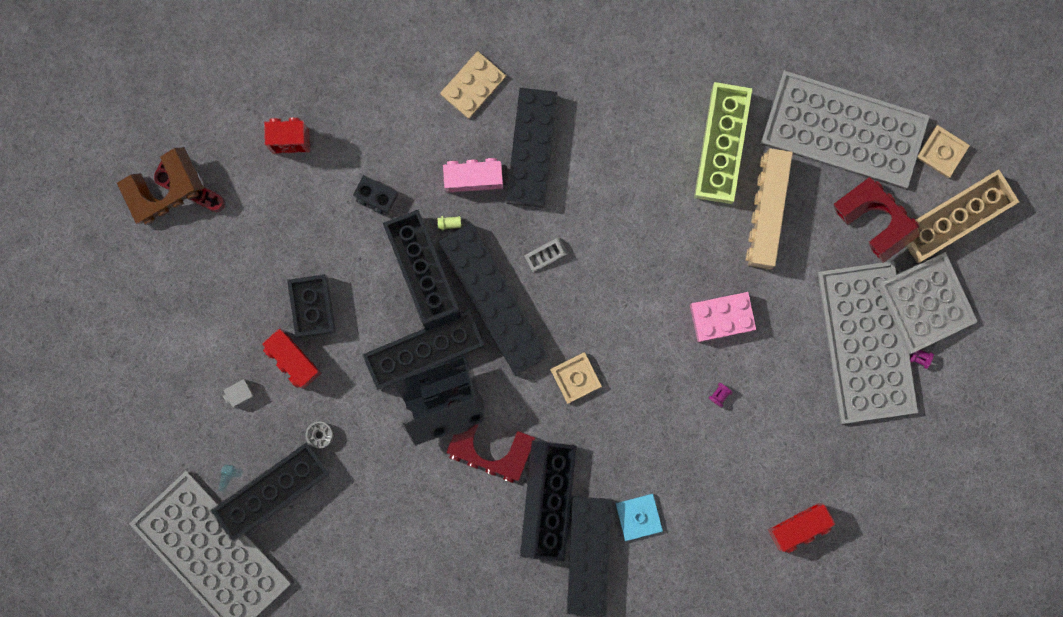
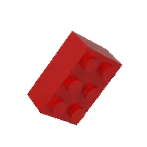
[264,118,310,153]
[262,328,322,389]
[768,503,835,553]

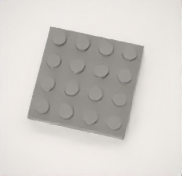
[877,252,977,354]

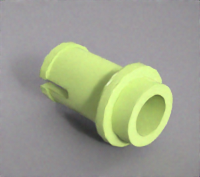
[437,216,461,231]

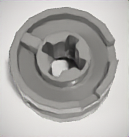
[306,421,334,448]

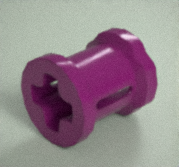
[910,350,934,369]
[708,382,733,408]

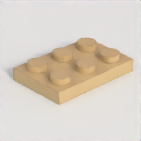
[440,51,506,119]

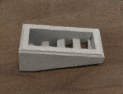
[524,237,568,272]

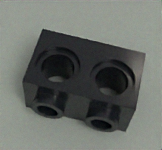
[353,175,398,215]

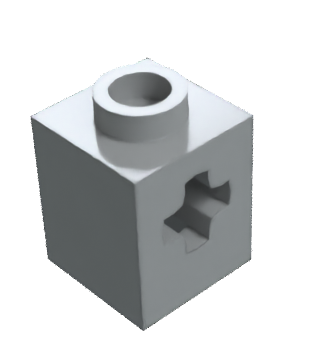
[223,379,255,408]

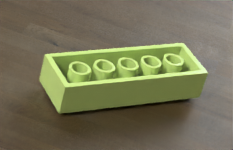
[694,82,752,204]

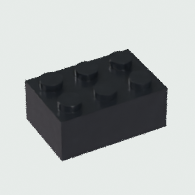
[287,274,336,338]

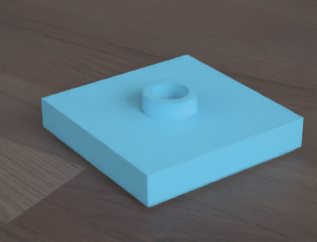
[615,494,663,541]

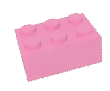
[443,158,503,193]
[690,292,756,342]

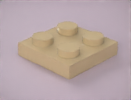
[917,125,970,178]
[550,352,602,404]

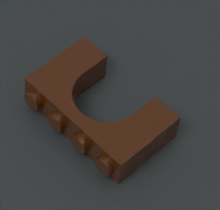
[117,147,204,225]

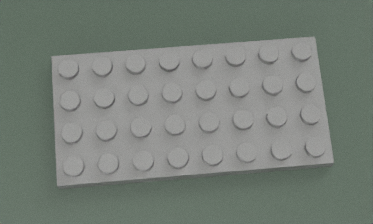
[761,70,930,189]
[817,261,918,424]
[129,471,292,617]

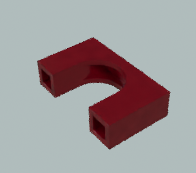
[833,177,920,263]
[446,424,535,483]

